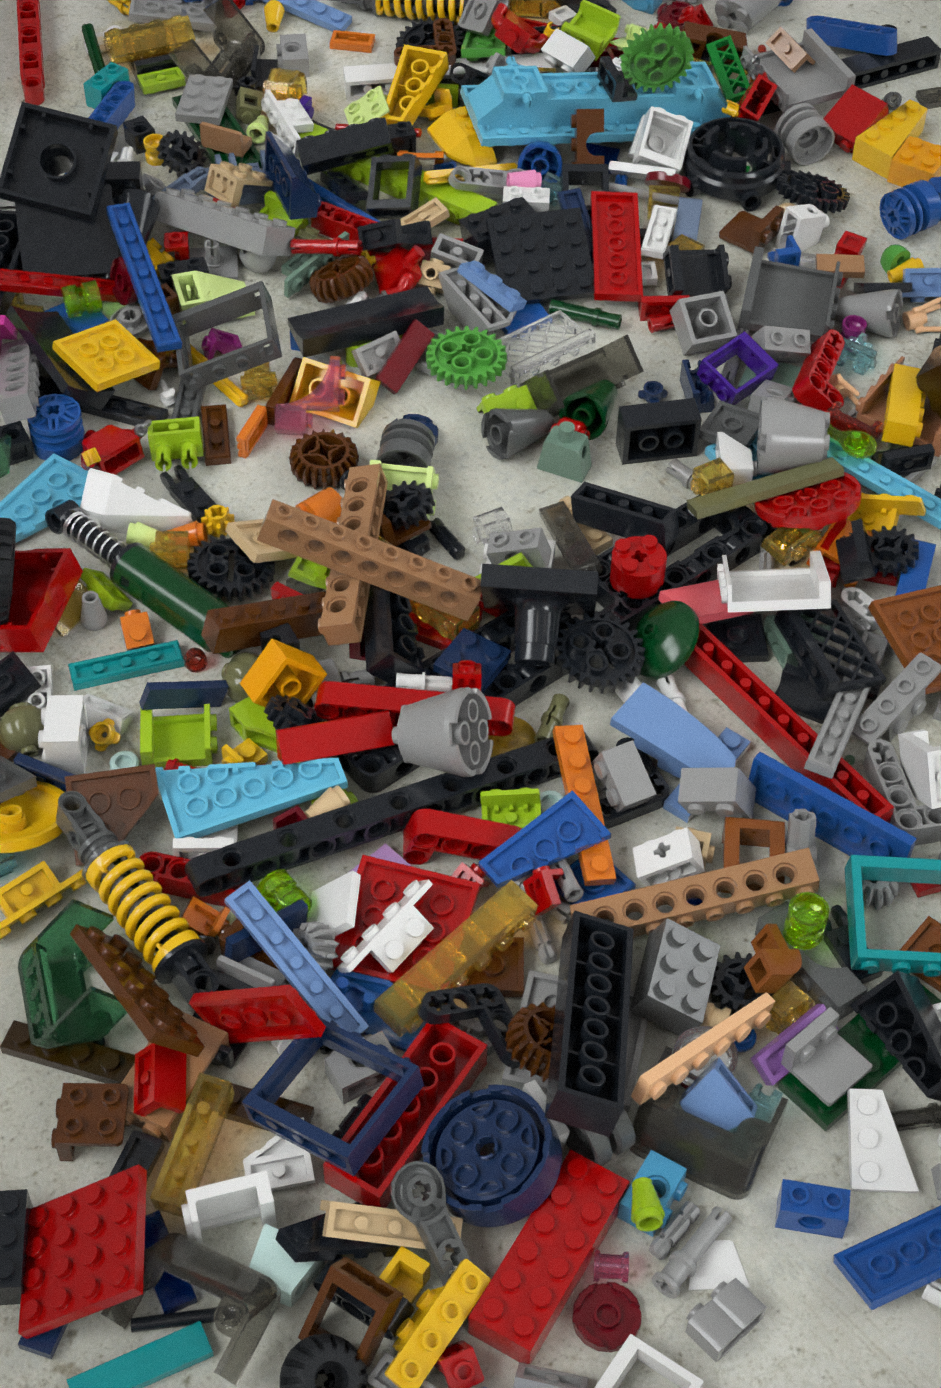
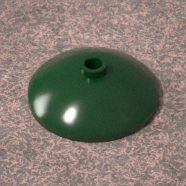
[634,601,699,679]

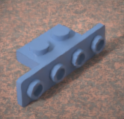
[902,268,941,302]

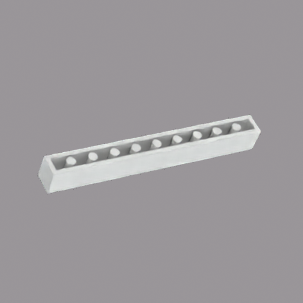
[343,53,562,101]

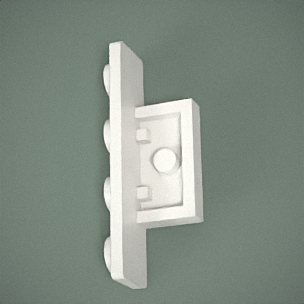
[261,89,314,157]
[337,879,434,973]

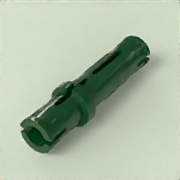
[549,299,622,330]

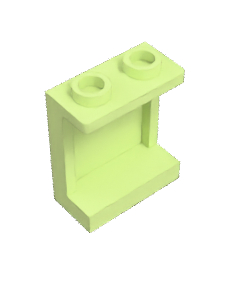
[370,460,439,520]

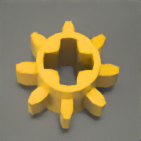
[201,505,235,537]

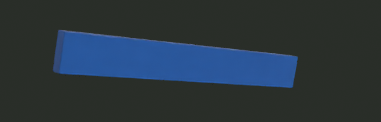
[106,203,182,352]

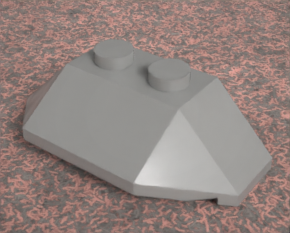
[439,267,517,333]

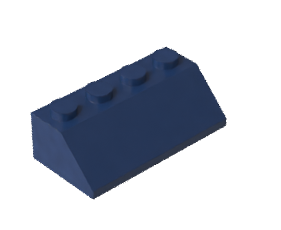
[264,131,321,220]

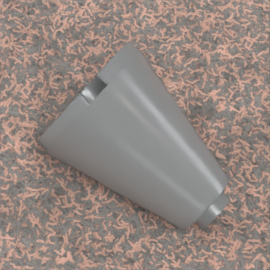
[834,289,903,338]

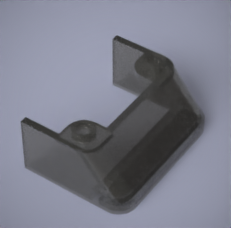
[168,0,265,91]
[519,334,644,418]
[630,1046,788,1200]
[101,1233,281,1386]

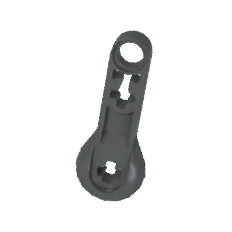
[390,1161,471,1286]

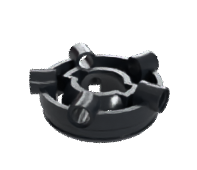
[683,117,791,212]

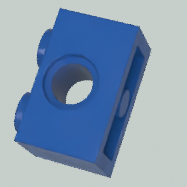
[775,1179,851,1239]

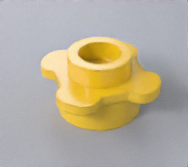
[89,718,121,752]

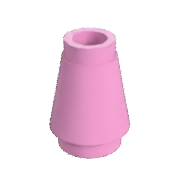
[506,169,542,188]

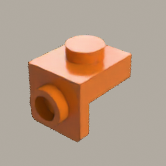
[120,609,154,651]
[181,896,230,937]

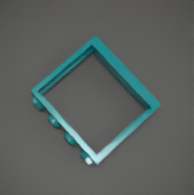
[844,855,941,977]

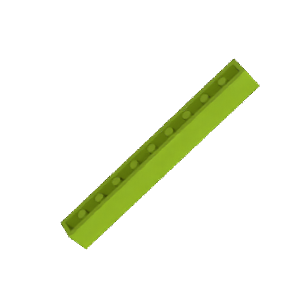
[298,123,497,226]

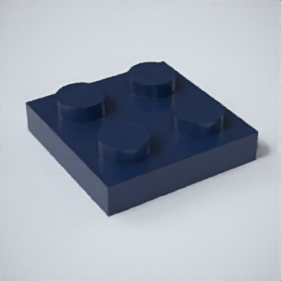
[433,628,512,693]

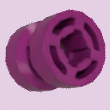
[840,315,867,350]

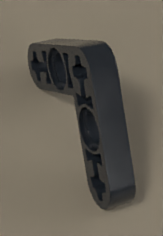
[599,737,670,829]
[417,983,520,1068]

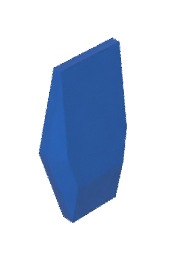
[330,969,426,1052]

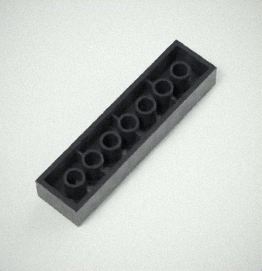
[545,910,634,1137]

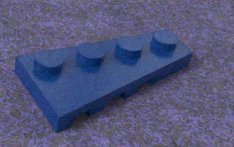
[478,790,611,888]

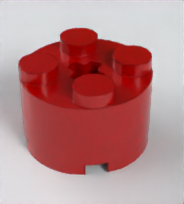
[610,535,667,599]

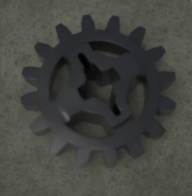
[157,130,207,177]
[383,480,435,530]
[868,526,919,577]
[264,694,323,730]
[710,952,775,1015]

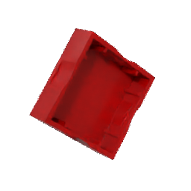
[0,548,83,652]

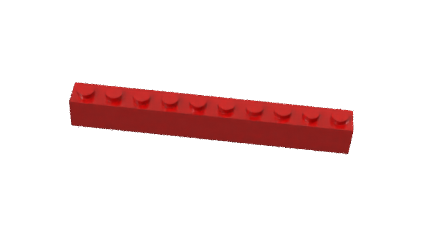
[684,624,894,823]

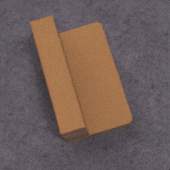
[765,26,816,73]
[200,122,252,157]

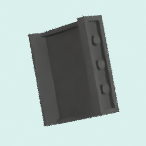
[738,246,843,342]

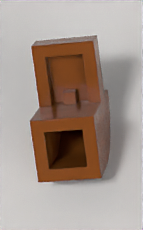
[744,923,802,993]

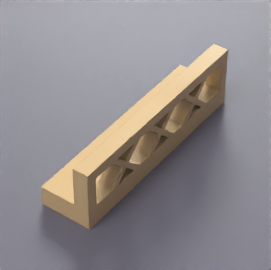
[320,1200,463,1253]

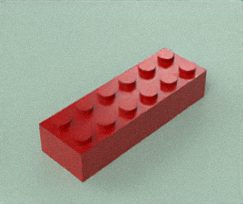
[323,1023,488,1208]
[468,1150,630,1365]

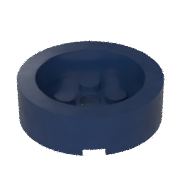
[421,1084,562,1227]

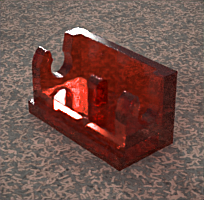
[826,401,883,444]

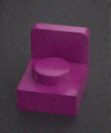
[201,328,242,360]

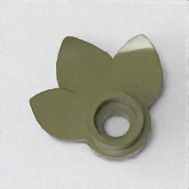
[297,226,331,240]

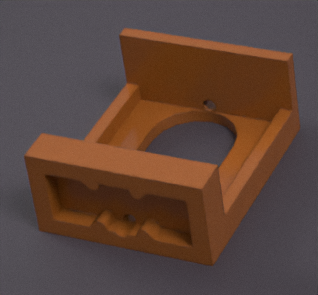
[720,817,785,895]

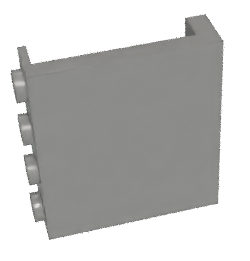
[740,28,856,113]

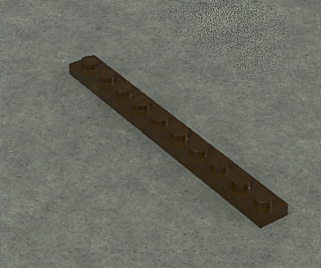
[0,1020,315,1131]

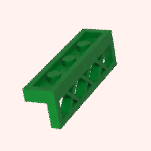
[706,35,750,103]

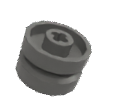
[565,1110,636,1166]

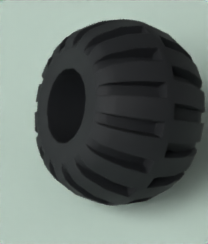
[279,1333,368,1388]

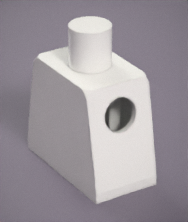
[775,204,830,252]

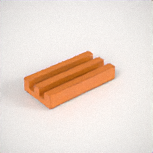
[330,30,375,53]
[236,405,268,458]

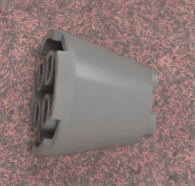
[715,0,781,33]
[756,396,830,475]
[392,687,493,777]

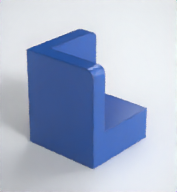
[767,235,801,266]

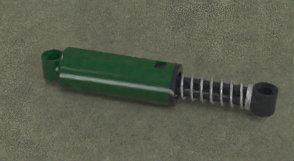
[45,500,244,658]

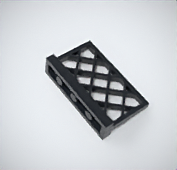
[774,600,887,701]

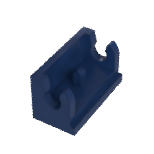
[680,359,715,413]

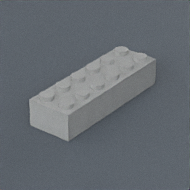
[154,188,296,256]

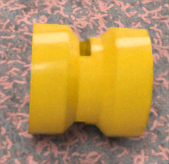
[143,134,164,166]

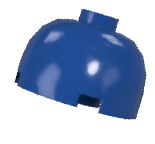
[517,140,563,188]

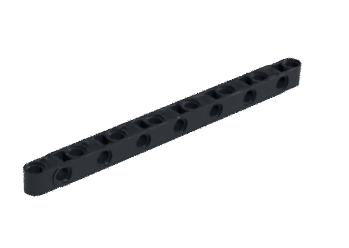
[184,731,599,897]

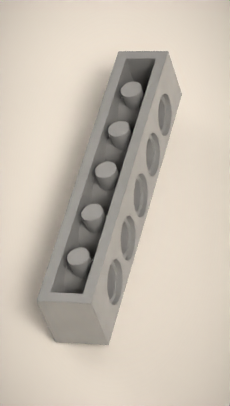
[0,338,41,425]

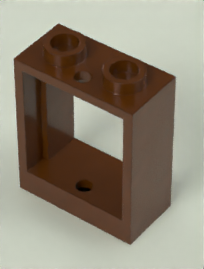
[298,1256,404,1372]

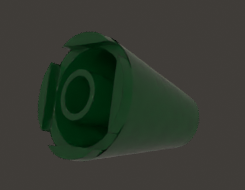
[559,380,618,440]

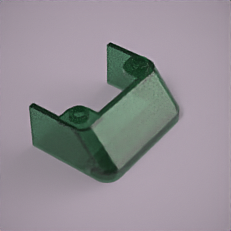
[18,899,127,1049]

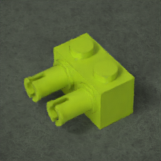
[148,416,204,472]

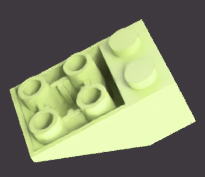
[171,271,255,325]

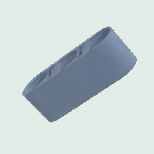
[673,197,703,250]

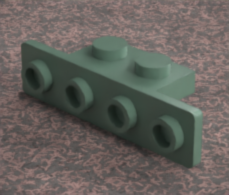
[281,231,349,298]

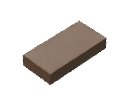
[815,254,865,278]

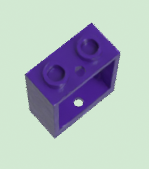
[697,331,779,405]

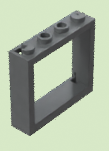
[172,281,282,392]

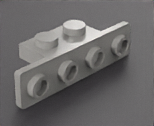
[851,653,941,745]

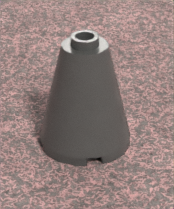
[481,408,554,460]

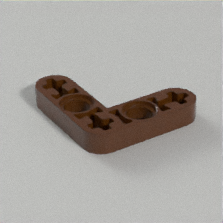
[394,18,456,66]

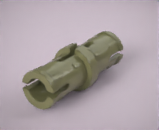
[534,694,570,743]

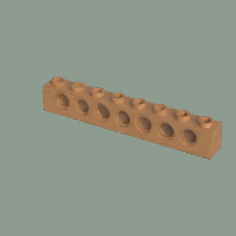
[318,463,388,646]
[257,499,481,621]
[569,847,820,939]

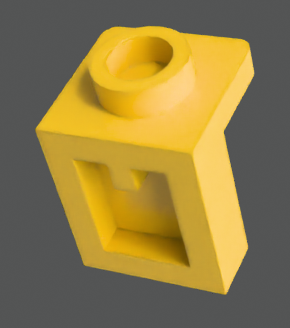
[221,738,268,765]

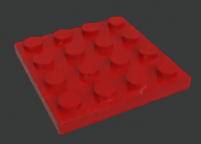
[329,855,480,994]
[18,1164,147,1339]

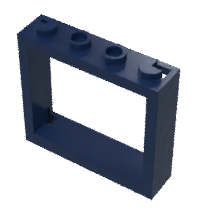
[242,1016,424,1176]

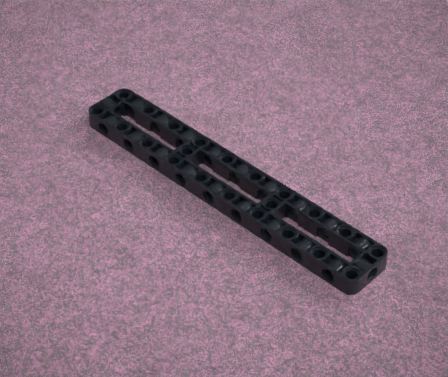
[327,487,768,793]

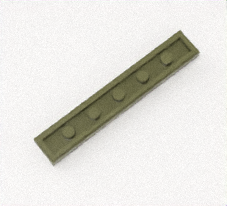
[686,457,844,519]

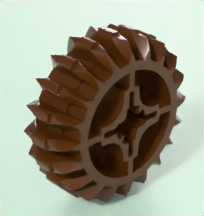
[309,255,374,303]
[289,429,359,489]
[505,1002,555,1082]

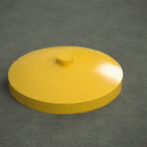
[0,781,64,853]

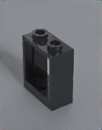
[366,153,422,219]
[560,164,609,220]

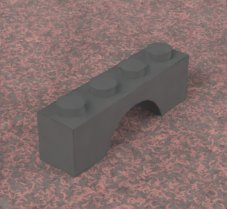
[755,901,868,1021]

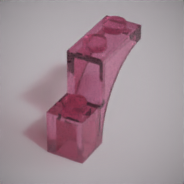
[275,356,346,435]

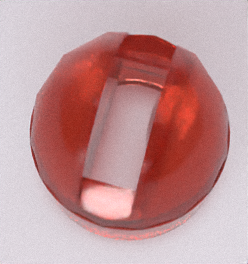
[184,647,208,672]

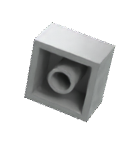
[670,291,738,356]

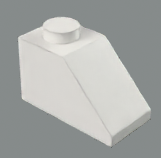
[715,432,757,487]

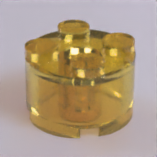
[262,68,308,101]

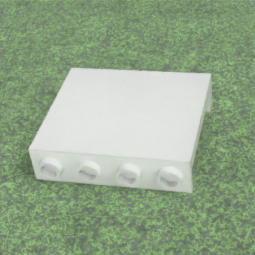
[717,551,831,613]

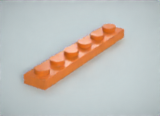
[552,725,617,886]

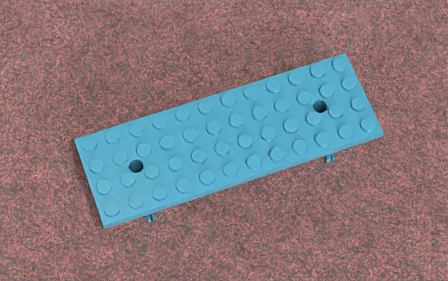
[460,56,731,147]

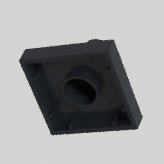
[0,102,118,222]
[481,563,598,666]

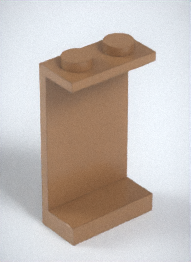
[121,1011,230,1143]

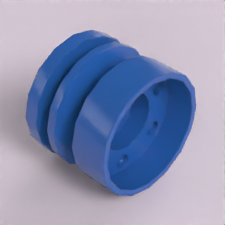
[879,179,941,240]
[27,394,85,461]

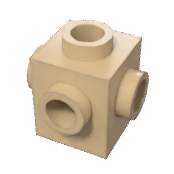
[417,258,452,295]

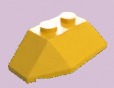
[427,106,497,167]

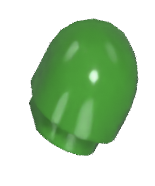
[880,244,910,273]

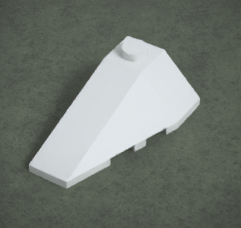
[80,468,192,534]

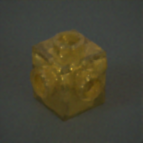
[240,362,278,400]
[150,531,191,569]

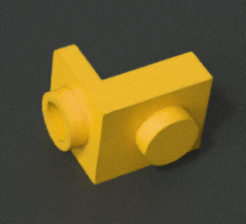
[419,88,453,121]

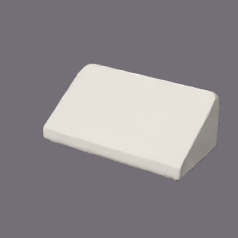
[83,694,136,736]

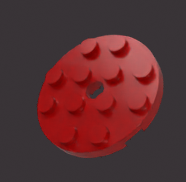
[754,472,862,530]

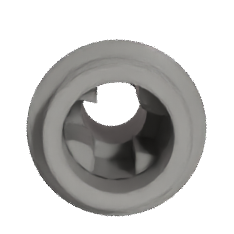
[80,591,108,631]

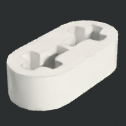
[839,587,880,630]

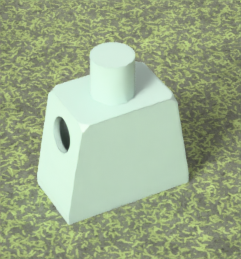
[247,1224,325,1315]

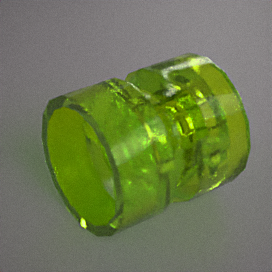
[61,280,103,319]
[257,869,312,914]
[783,892,830,950]

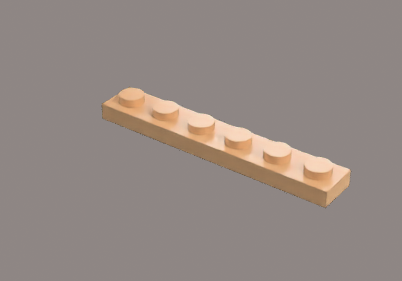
[631,992,775,1105]

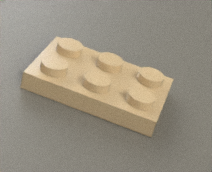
[225,519,298,563]

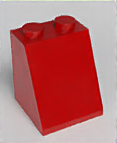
[823,84,889,153]

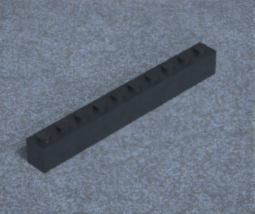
[739,36,941,116]

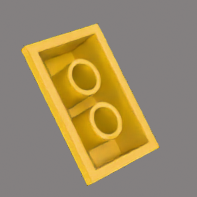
[289,357,381,428]

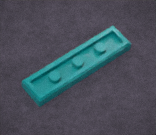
[68,640,185,691]
[67,1321,214,1388]

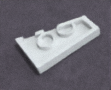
[847,1089,919,1193]

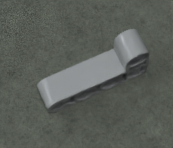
[863,739,941,846]

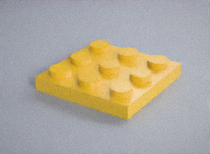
[53,319,160,392]

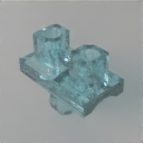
[836,333,877,376]

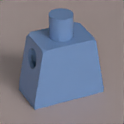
[674,1057,758,1139]

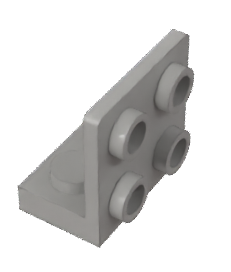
[781,1007,872,1106]

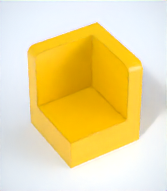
[379,1246,430,1304]

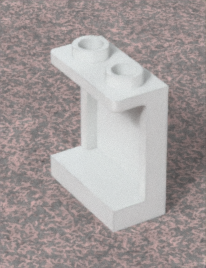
[898,729,941,809]
[181,1170,278,1250]

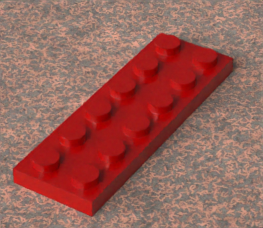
[590,191,643,302]

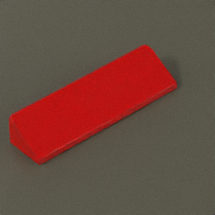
[275,710,395,765]

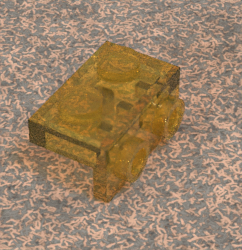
[761,526,825,566]

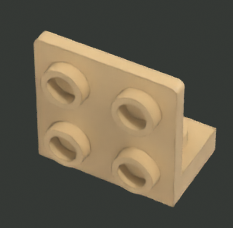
[204,161,273,207]

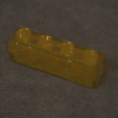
[103,15,196,64]
[150,1072,235,1218]

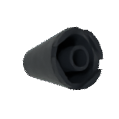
[113,189,160,246]

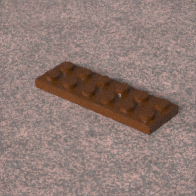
[70,924,205,1057]

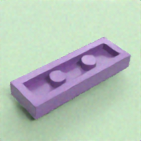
[750,1004,839,1086]

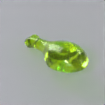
[827,424,877,459]

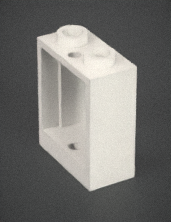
[632,106,693,173]
[595,1334,704,1388]

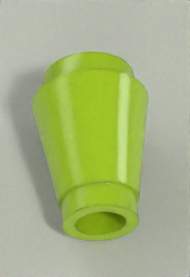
[631,1177,665,1232]

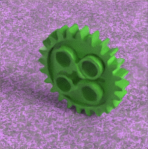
[620,23,694,93]
[426,326,507,390]

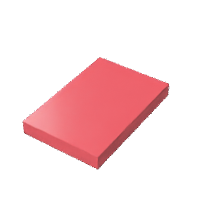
[658,580,754,624]

